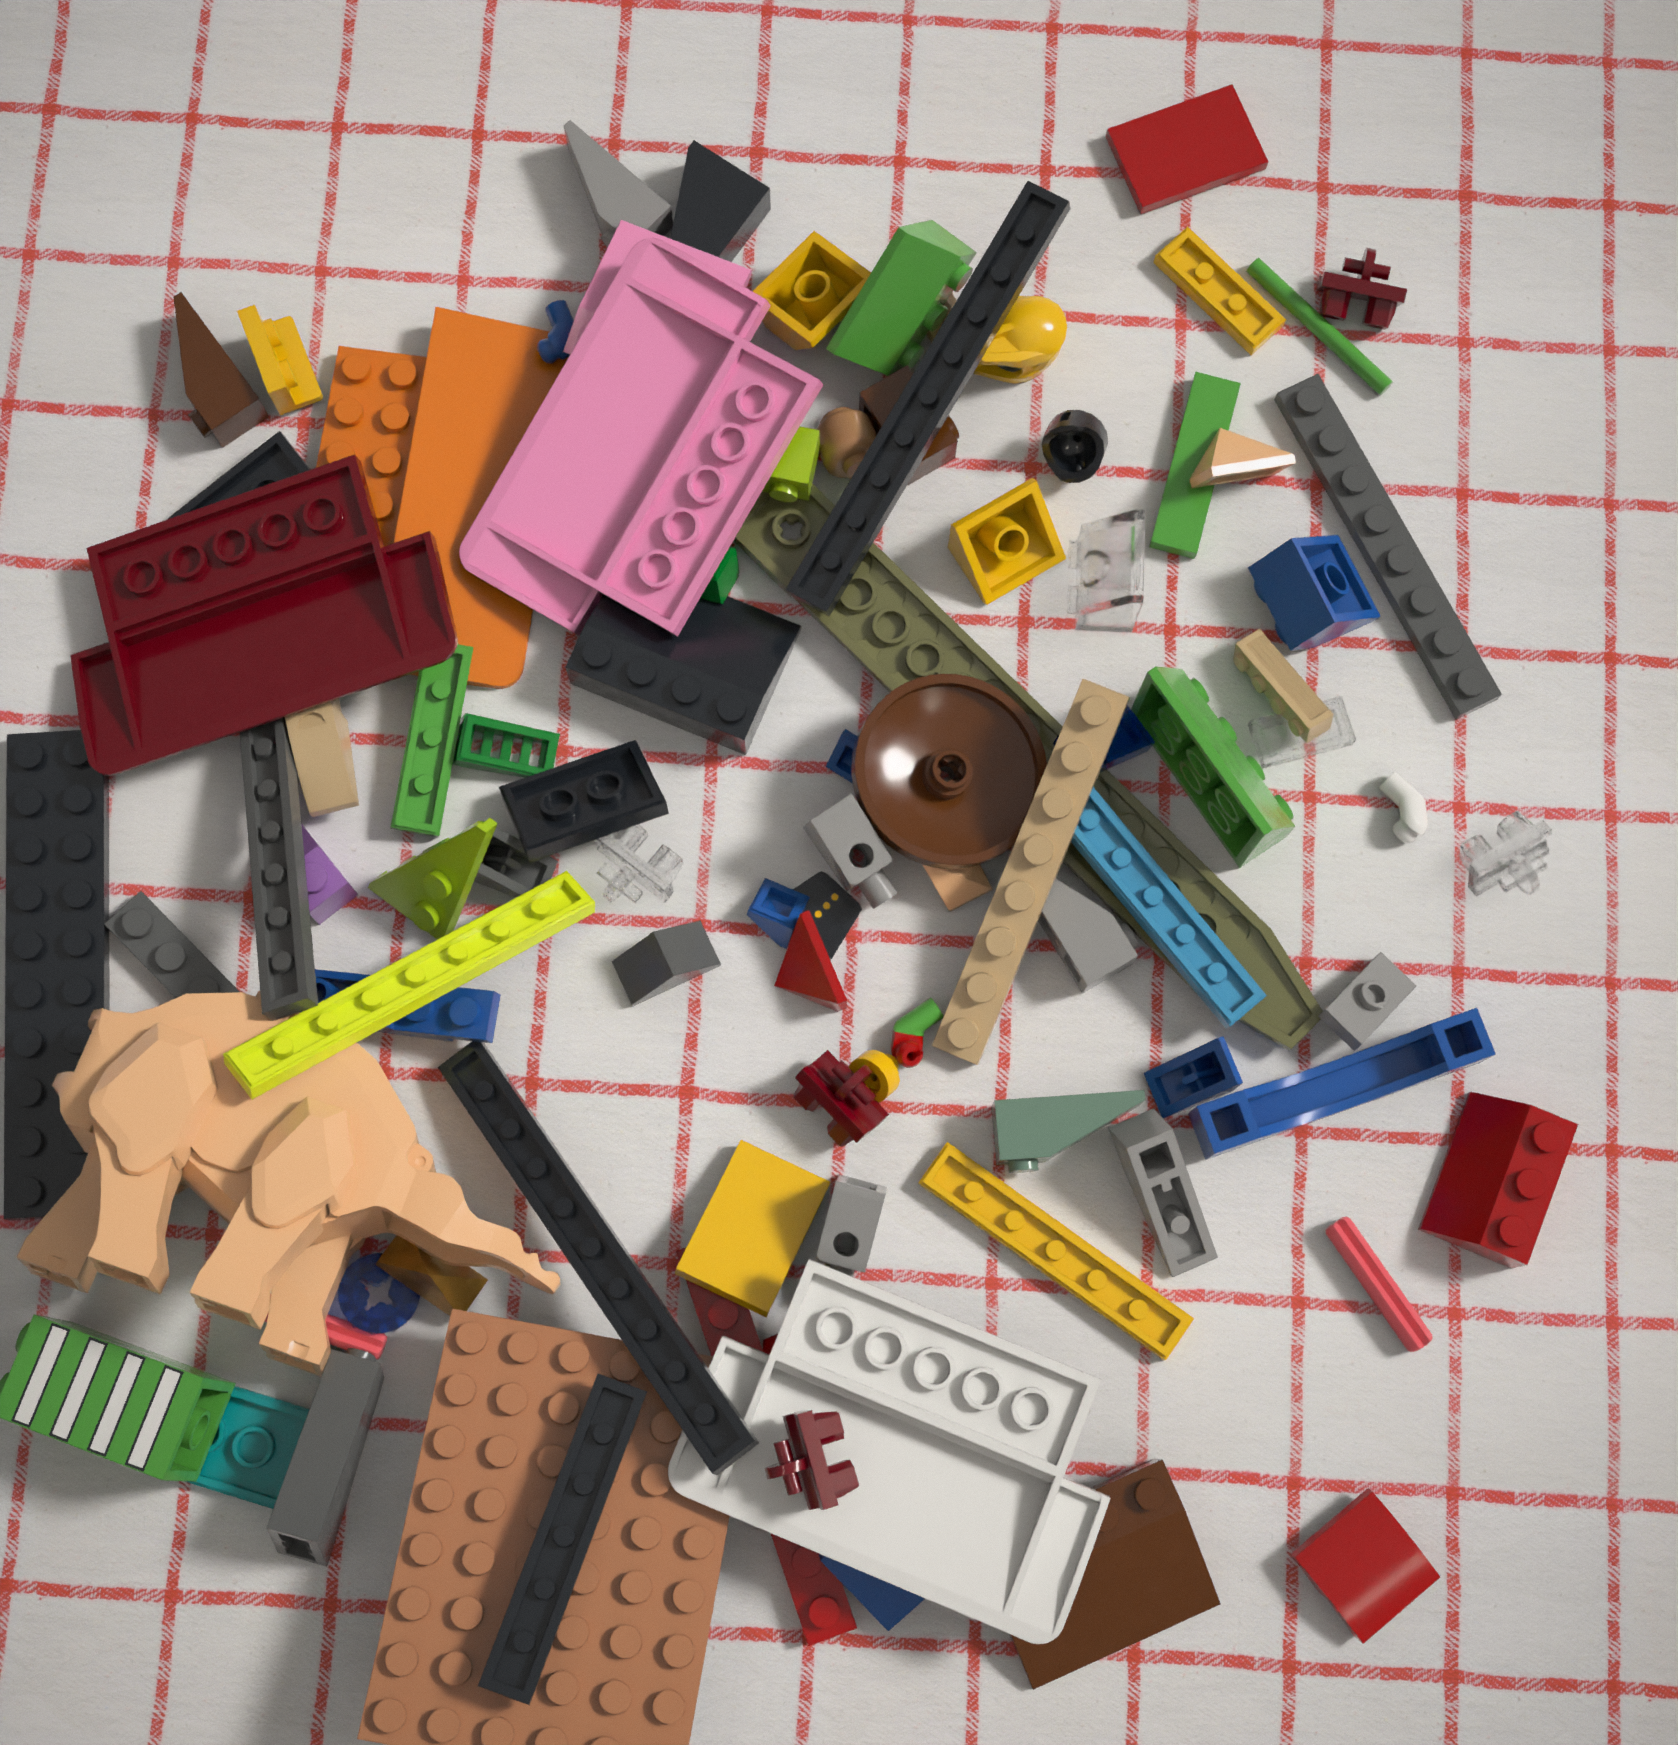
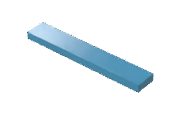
[1071,787,1267,1028]

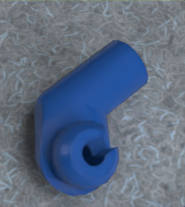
[537,300,574,364]

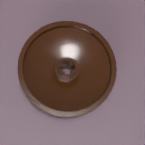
[851,674,1047,869]

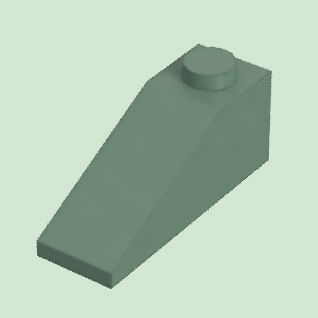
[991,1090,1145,1173]

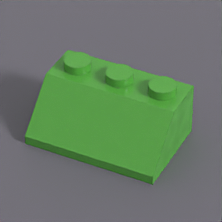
[826,220,977,376]

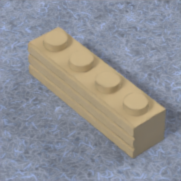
[1233,629,1334,743]

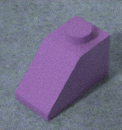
[301,823,358,925]

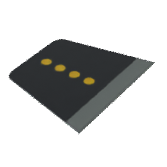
[793,871,862,960]

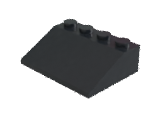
[565,594,802,755]

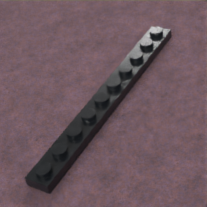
[785,181,1071,616]
[438,1041,759,1475]

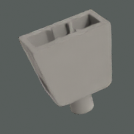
[803,793,897,909]
[816,1174,887,1277]

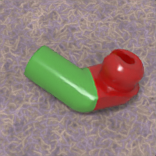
[891,997,944,1068]

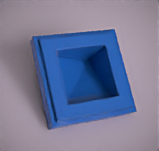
[747,878,810,949]

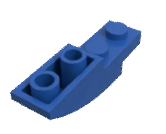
[300,969,501,1043]

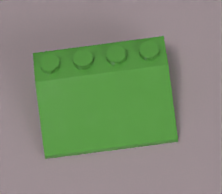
[1129,666,1295,868]

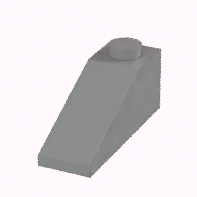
[564,120,673,248]
[1038,879,1139,994]
[1108,1108,1218,1277]

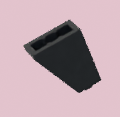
[670,140,771,262]

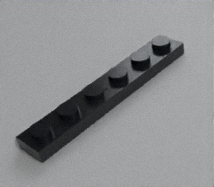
[478,1374,647,1706]

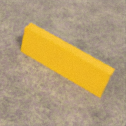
[1153,226,1286,356]

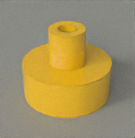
[849,1050,900,1103]

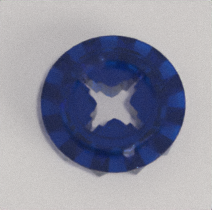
[338,1253,420,1335]

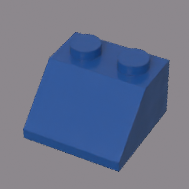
[1248,535,1381,651]

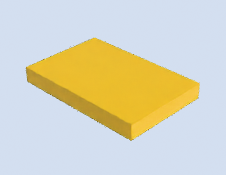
[675,1140,831,1318]

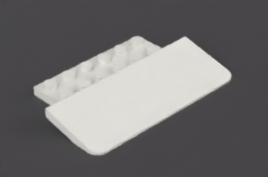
[668,1259,1111,1644]

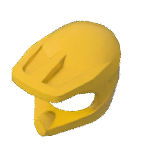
[973,296,1067,384]

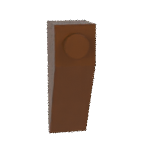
[173,292,269,448]

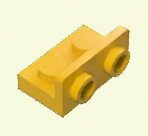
[237,304,323,415]

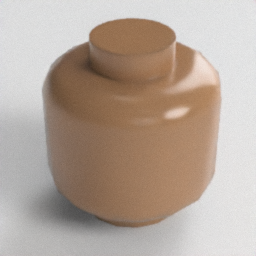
[816,407,877,479]

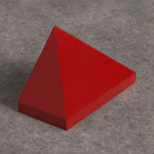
[774,910,847,1012]

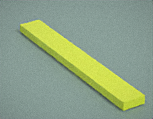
[223,871,595,1100]

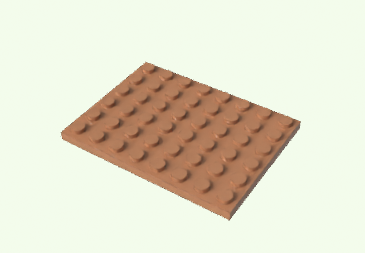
[357,1309,730,1745]

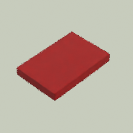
[1105,84,1269,215]

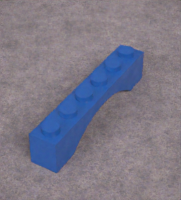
[1188,1008,1496,1160]

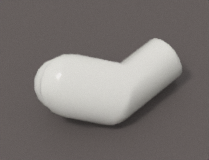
[1379,771,1428,843]

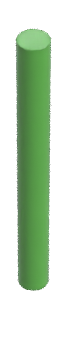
[1246,258,1393,396]

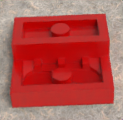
[1291,1488,1440,1644]

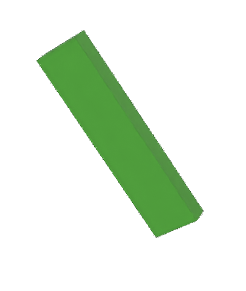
[1149,372,1241,559]
[390,644,474,837]

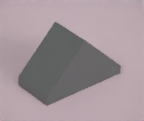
[474,821,558,897]
[612,921,721,1007]

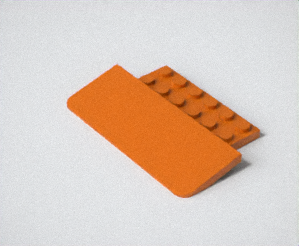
[316,307,569,689]

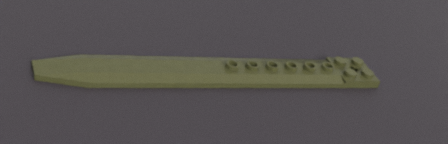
[733,483,1323,1051]

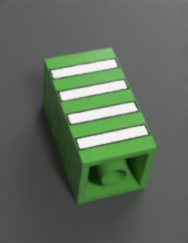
[0,1314,236,1482]

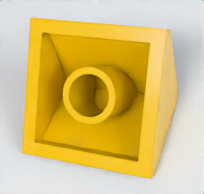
[947,478,1066,605]

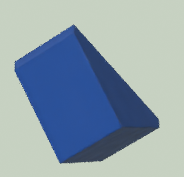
[1143,1036,1243,1118]

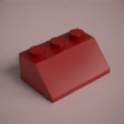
[1418,1092,1578,1269]

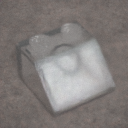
[1067,509,1145,632]

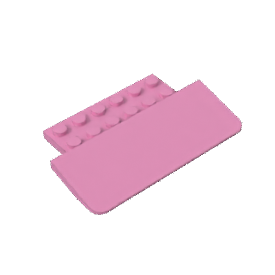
[459,238,823,637]

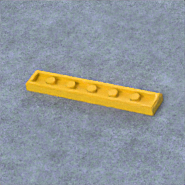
[918,1142,1194,1361]

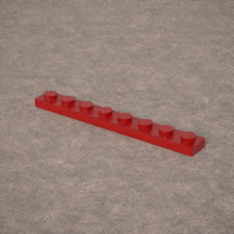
[676,1247,857,1646]

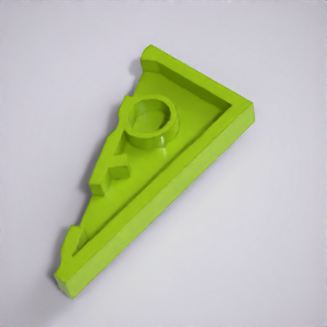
[368,817,498,939]

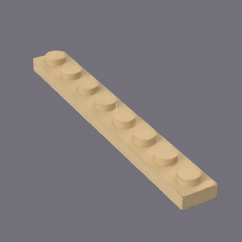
[932,679,1130,1065]

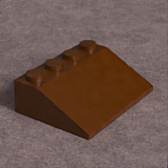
[1009,1459,1221,1690]

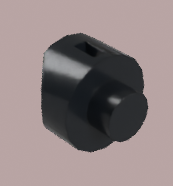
[1041,410,1108,483]

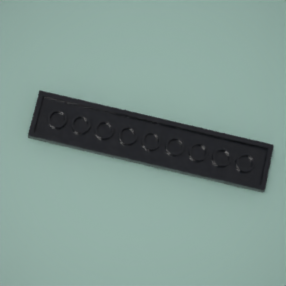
[4,730,110,1221]

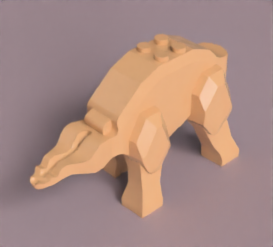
[17,991,560,1377]

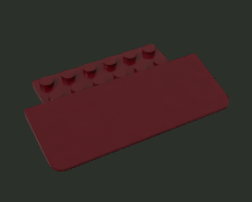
[70,454,458,776]

